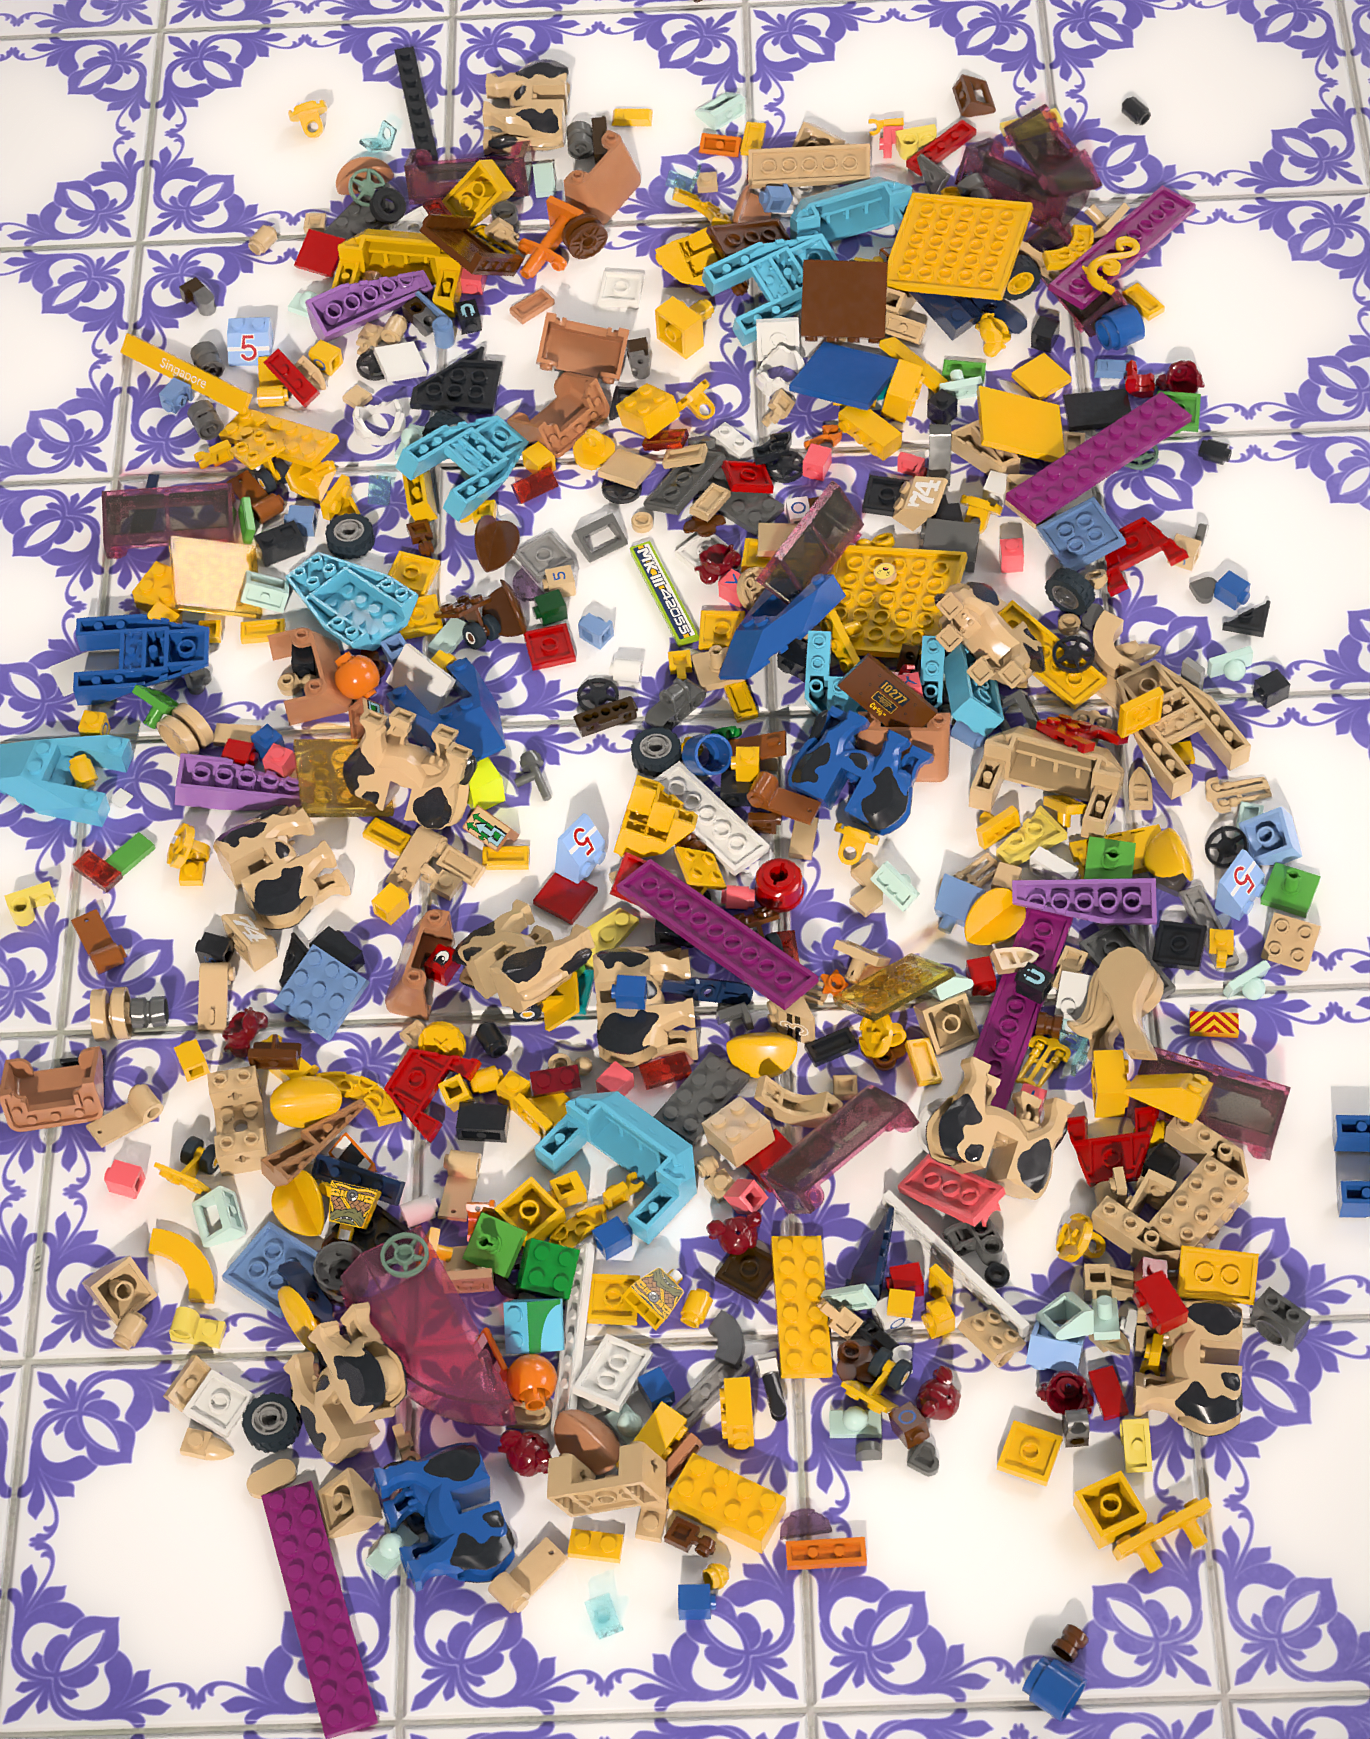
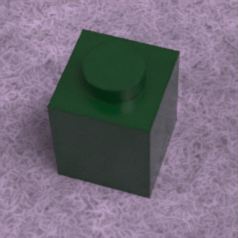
[532,589,568,627]

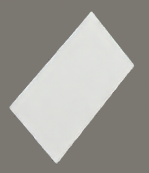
[49,649,119,696]

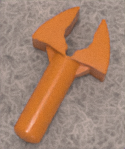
[803,425,842,450]

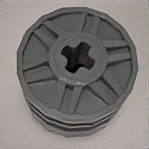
[313,1241,371,1306]

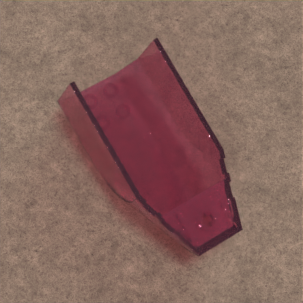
[339,1225,517,1426]

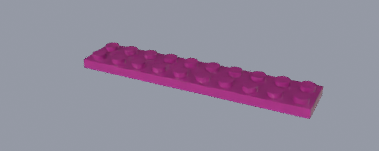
[1048,185,1196,310]
[1005,392,1192,524]
[616,859,819,1010]
[972,908,1073,1110]
[261,1480,379,1739]

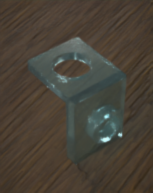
[359,120,397,153]
[665,165,701,193]
[367,475,396,506]
[1059,1029,1088,1077]
[584,1593,624,1640]

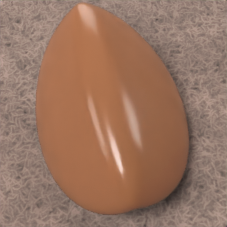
[336,157,394,195]
[731,184,771,224]
[554,1409,621,1476]

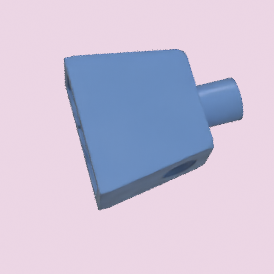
[934,873,986,934]

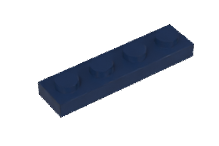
[311,1153,406,1206]

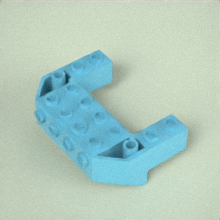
[790,176,913,243]
[804,631,945,727]
[534,1091,697,1245]

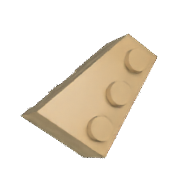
[951,420,1020,475]

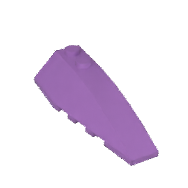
[305,270,433,342]
[175,753,316,811]
[1012,878,1157,925]

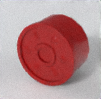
[755,858,804,913]

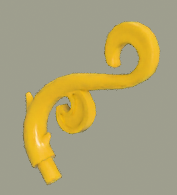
[1082,236,1140,295]

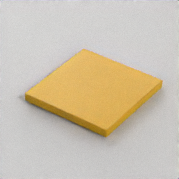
[976,385,1065,463]

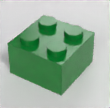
[515,1238,580,1302]

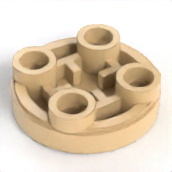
[737,567,773,611]

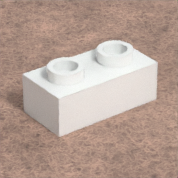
[710,422,755,462]
[1029,846,1078,880]

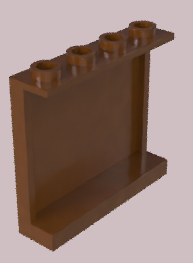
[419,213,524,276]
[801,260,888,344]

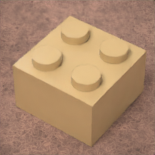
[702,1096,775,1168]

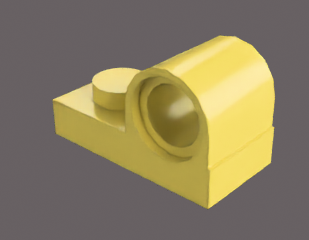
[895,124,937,160]
[4,881,56,927]
[169,1307,227,1349]
[1120,1418,1153,1473]

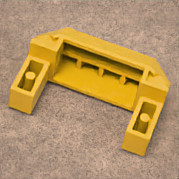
[331,229,464,318]

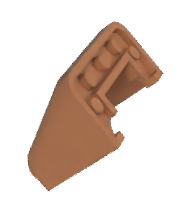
[564,130,641,226]
[536,312,629,385]
[507,372,610,458]
[857,711,950,782]
[385,909,455,1021]
[0,1046,104,1132]

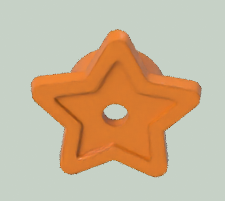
[820,969,848,999]

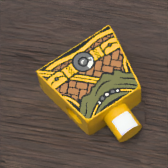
[329,1180,381,1241]
[621,1268,684,1331]

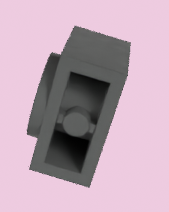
[1250,1287,1311,1352]

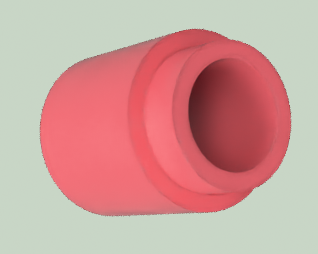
[721,885,755,910]

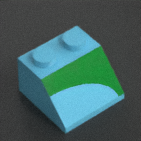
[503,1299,565,1354]

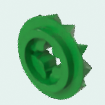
[709,726,742,740]

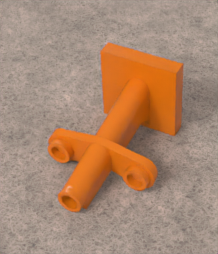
[518,195,584,279]

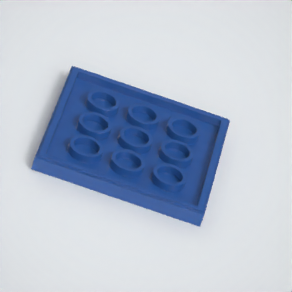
[789,342,899,410]

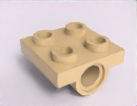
[957,1309,1026,1368]

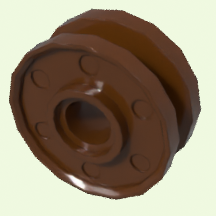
[561,214,608,259]

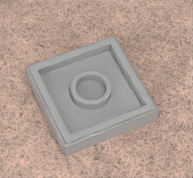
[514,532,574,584]

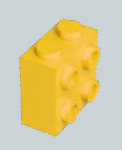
[719,1377,754,1450]

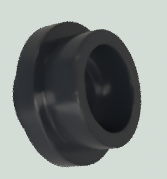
[984,1263,1010,1288]

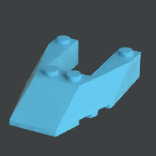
[702,234,838,346]
[395,415,529,522]
[0,735,134,827]

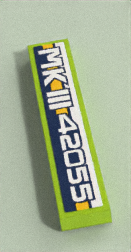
[630,541,699,647]

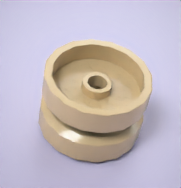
[156,703,214,757]
[90,987,133,1042]

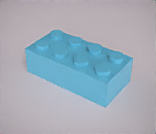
[944,643,1004,737]

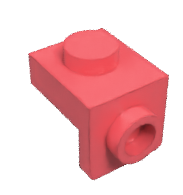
[879,126,903,158]
[897,452,927,478]

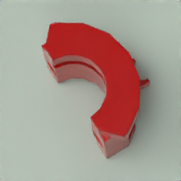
[1124,360,1155,398]

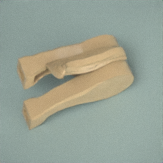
[1067,947,1164,1063]

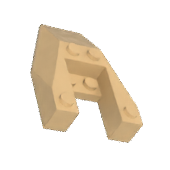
[1116,660,1251,800]

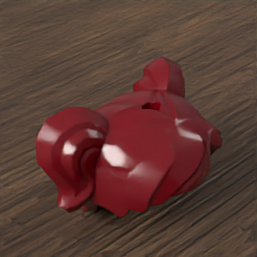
[1155,360,1205,393]
[694,543,741,585]
[222,1007,268,1059]
[706,1211,762,1255]
[915,1366,961,1421]
[1035,1371,1094,1415]
[498,1430,552,1477]

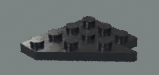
[410,346,503,414]

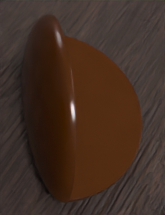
[474,515,520,573]
[482,579,527,637]

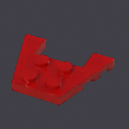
[1105,517,1189,597]
[1035,714,1129,753]
[384,1048,482,1143]
[1067,1106,1159,1187]

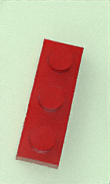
[263,348,321,408]

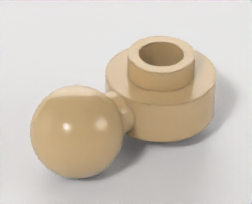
[1084,569,1108,590]
[277,673,317,696]
[548,1053,593,1076]

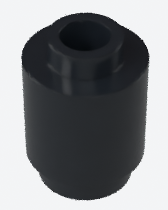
[1121,96,1151,126]
[1198,439,1232,465]
[475,1022,508,1058]

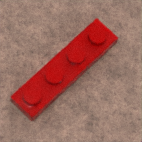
[906,120,977,177]

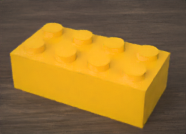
[668,1453,786,1554]

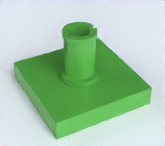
[1157,391,1201,434]
[132,684,180,729]
[1083,836,1136,879]
[1260,862,1321,918]
[462,1212,528,1278]

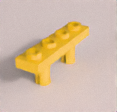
[819,608,880,674]
[1112,1497,1212,1574]

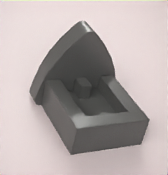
[715,1002,754,1031]

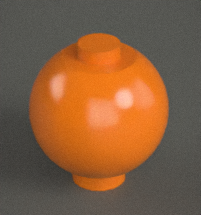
[335,651,380,700]
[506,1353,557,1411]

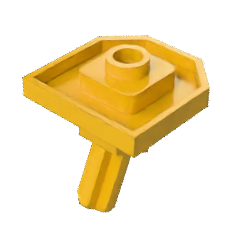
[285,460,337,505]

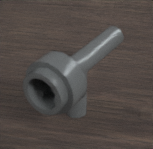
[514,750,552,801]

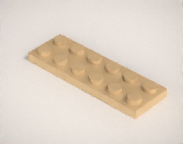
[748,143,870,189]

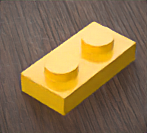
[320,474,352,521]
[567,1528,624,1563]

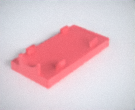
[897,1154,1006,1227]

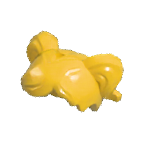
[975,313,1011,357]

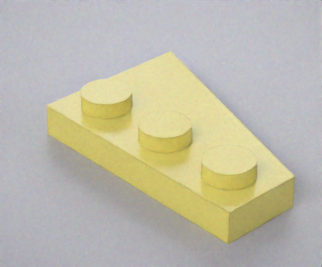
[996,805,1068,866]
[584,907,639,970]

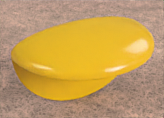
[1144,828,1194,881]
[964,888,1026,945]
[726,1032,798,1079]
[270,1076,342,1128]
[271,1170,325,1236]
[278,1285,334,1353]

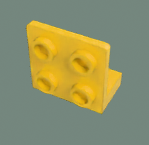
[513,1093,571,1139]

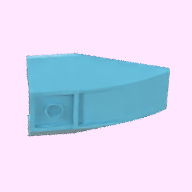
[285,552,418,651]

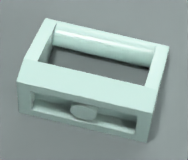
[695,92,746,131]
[240,570,289,613]
[916,968,974,1001]
[192,1185,246,1248]
[1035,1291,1094,1340]

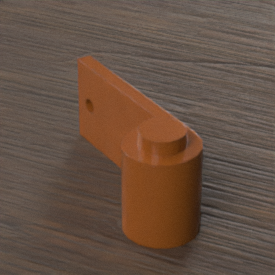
[226,470,285,524]
[727,730,787,771]
[747,772,822,825]
[71,909,127,975]

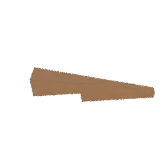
[260,1099,366,1187]

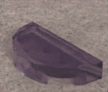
[513,568,544,602]
[780,1508,832,1540]

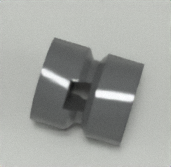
[566,121,594,160]
[956,173,993,199]
[491,201,520,234]
[190,341,225,378]
[187,400,224,440]
[130,996,169,1029]

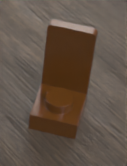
[748,812,782,834]

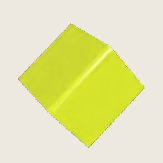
[467,757,506,811]

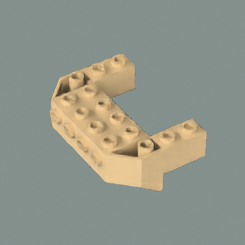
[968,726,1125,838]
[1091,1117,1249,1270]

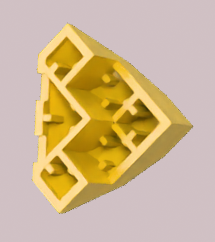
[655,225,722,287]
[613,775,698,858]

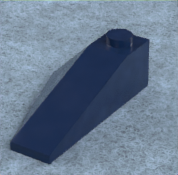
[909,292,983,341]
[845,1207,894,1301]

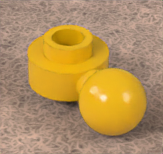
[855,533,895,548]

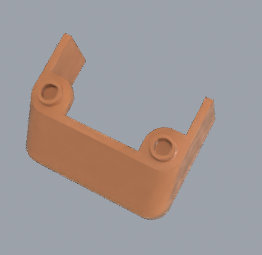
[267,627,353,726]

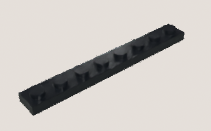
[394,47,438,164]

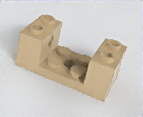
[207,1065,269,1176]
[547,1441,666,1517]

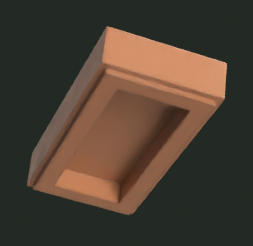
[509,288,555,325]

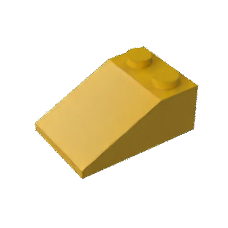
[442,159,515,230]
[1123,1073,1214,1124]

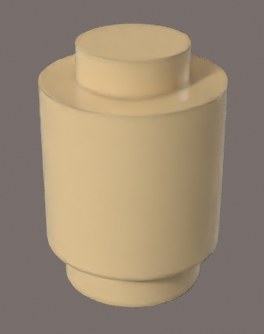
[248,225,278,255]
[381,314,407,345]
[112,1311,148,1351]

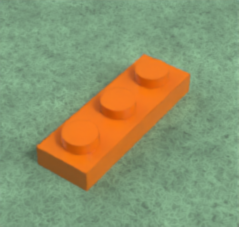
[785,1537,867,1570]

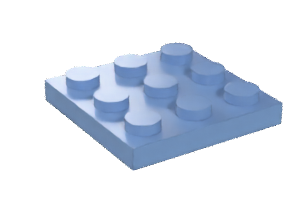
[1036,496,1126,571]
[273,944,370,1042]
[222,1221,318,1318]

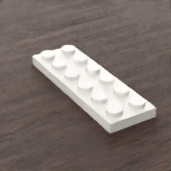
[653,761,770,877]

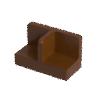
[247,1034,302,1070]

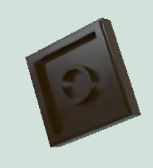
[715,1246,773,1304]

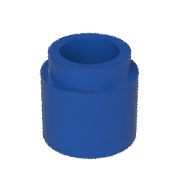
[1095,304,1145,350]
[682,734,733,776]
[1022,1656,1087,1722]

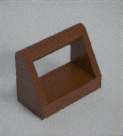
[952,74,996,118]

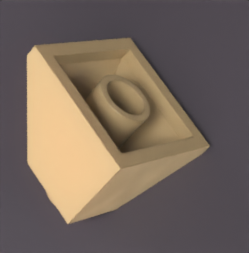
[82,1256,158,1326]
[317,1467,383,1539]

